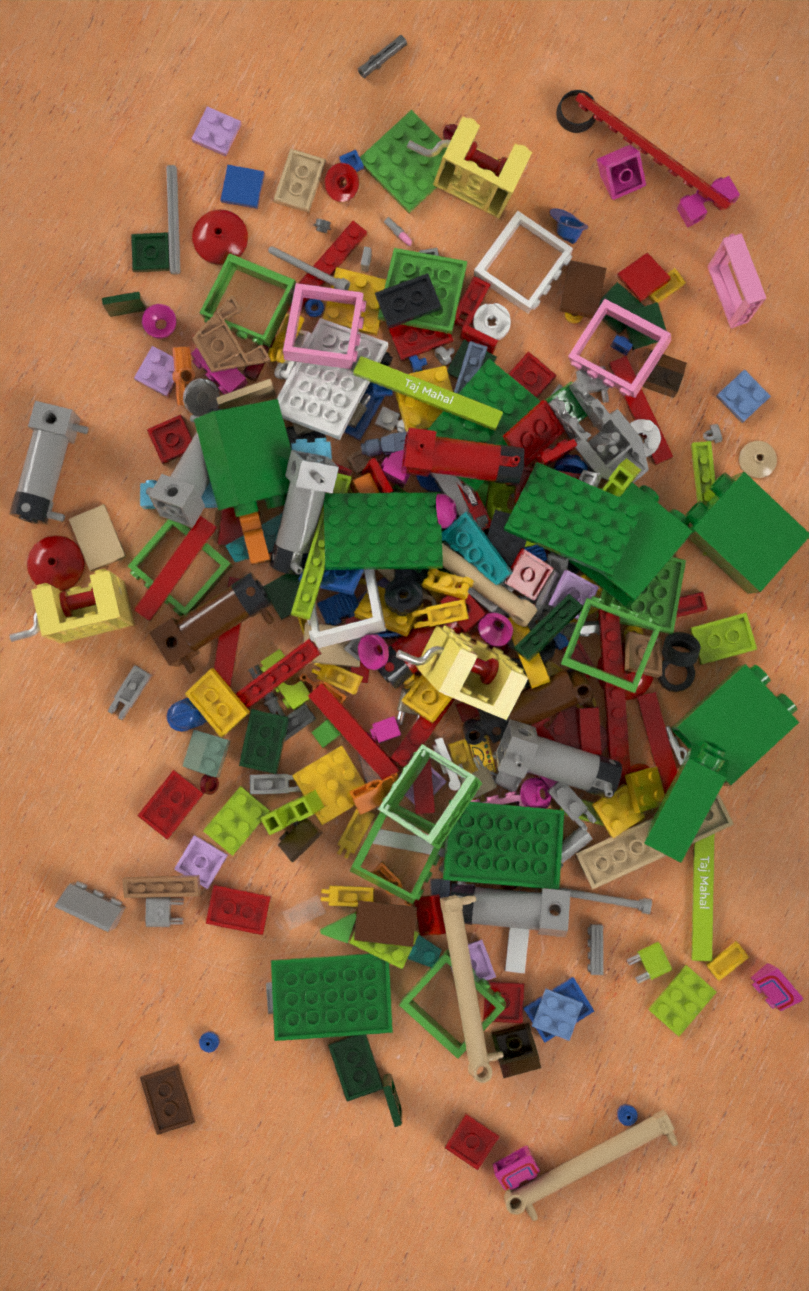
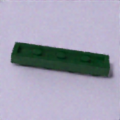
[514,594,583,662]

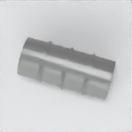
[561,827,593,863]

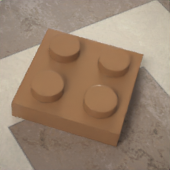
[625,632,662,678]

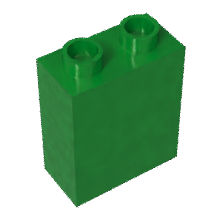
[194,399,291,517]
[685,472,809,594]
[568,483,693,609]
[670,664,800,786]
[644,740,729,863]

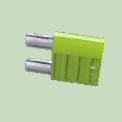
[627,942,672,984]

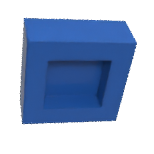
[339,150,364,172]
[610,335,633,356]
[372,383,393,398]

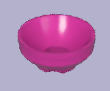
[142,304,177,339]
[436,493,457,529]
[478,613,513,646]
[358,634,389,670]
[520,778,551,809]

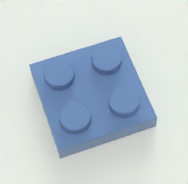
[716,369,771,423]
[532,988,583,1041]

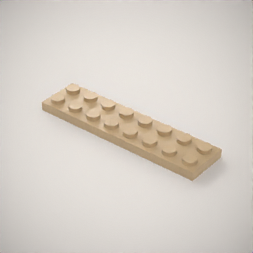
[575,794,734,890]

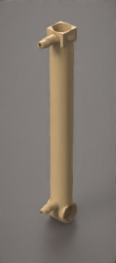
[442,543,537,627]
[440,895,504,1083]
[504,1109,678,1221]

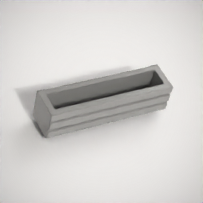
[587,924,604,975]

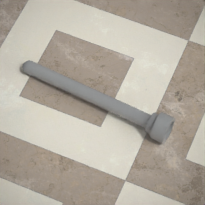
[268,246,350,291]
[559,888,652,915]

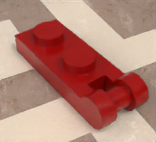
[454,276,491,328]

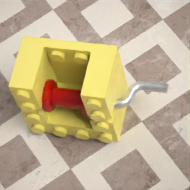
[407,117,532,218]
[10,569,135,643]
[396,625,528,720]

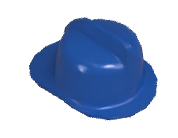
[549,208,588,244]
[167,698,207,732]

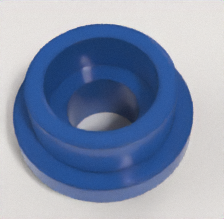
[305,299,324,317]

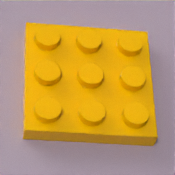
[323,267,386,336]
[395,366,453,432]
[292,745,365,825]

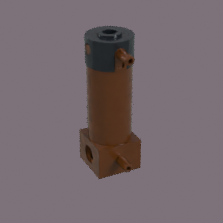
[149,572,274,674]

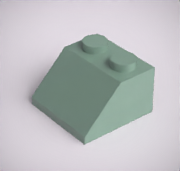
[182,730,231,777]

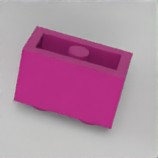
[370,716,401,744]

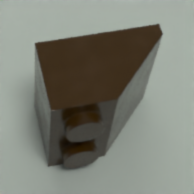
[642,350,687,398]
[278,817,323,863]
[491,1022,541,1079]

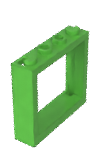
[199,253,296,347]
[128,519,233,617]
[561,596,662,693]
[378,744,482,849]
[350,805,446,904]
[399,949,506,1059]

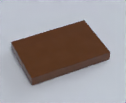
[559,260,607,318]
[354,900,417,947]
[140,1064,195,1135]

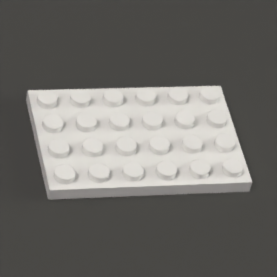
[277,318,389,440]

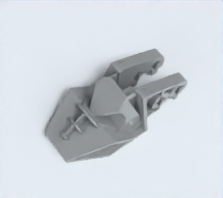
[548,379,649,483]

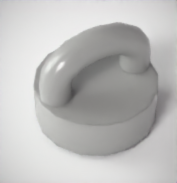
[435,346,454,366]
[703,424,722,444]

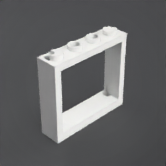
[474,210,573,314]
[307,569,386,648]

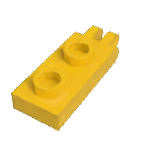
[312,663,363,695]
[337,809,375,859]
[321,885,374,907]

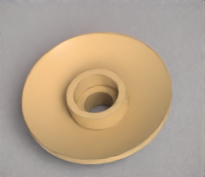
[739,441,777,478]

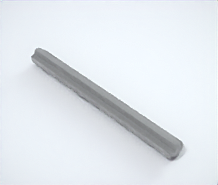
[166,165,181,274]

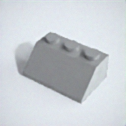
[54,881,126,932]

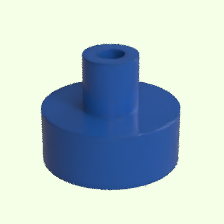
[409,355,428,372]
[199,1031,220,1053]
[617,1104,638,1126]

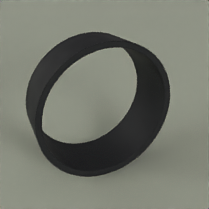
[556,90,596,133]

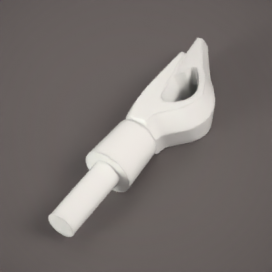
[665,726,687,765]

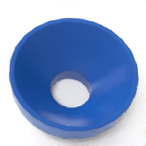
[554,454,588,474]

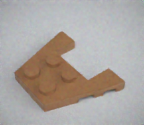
[192,295,270,373]

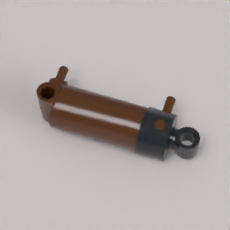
[462,668,595,745]

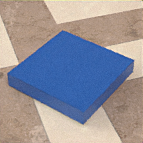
[220,165,265,209]

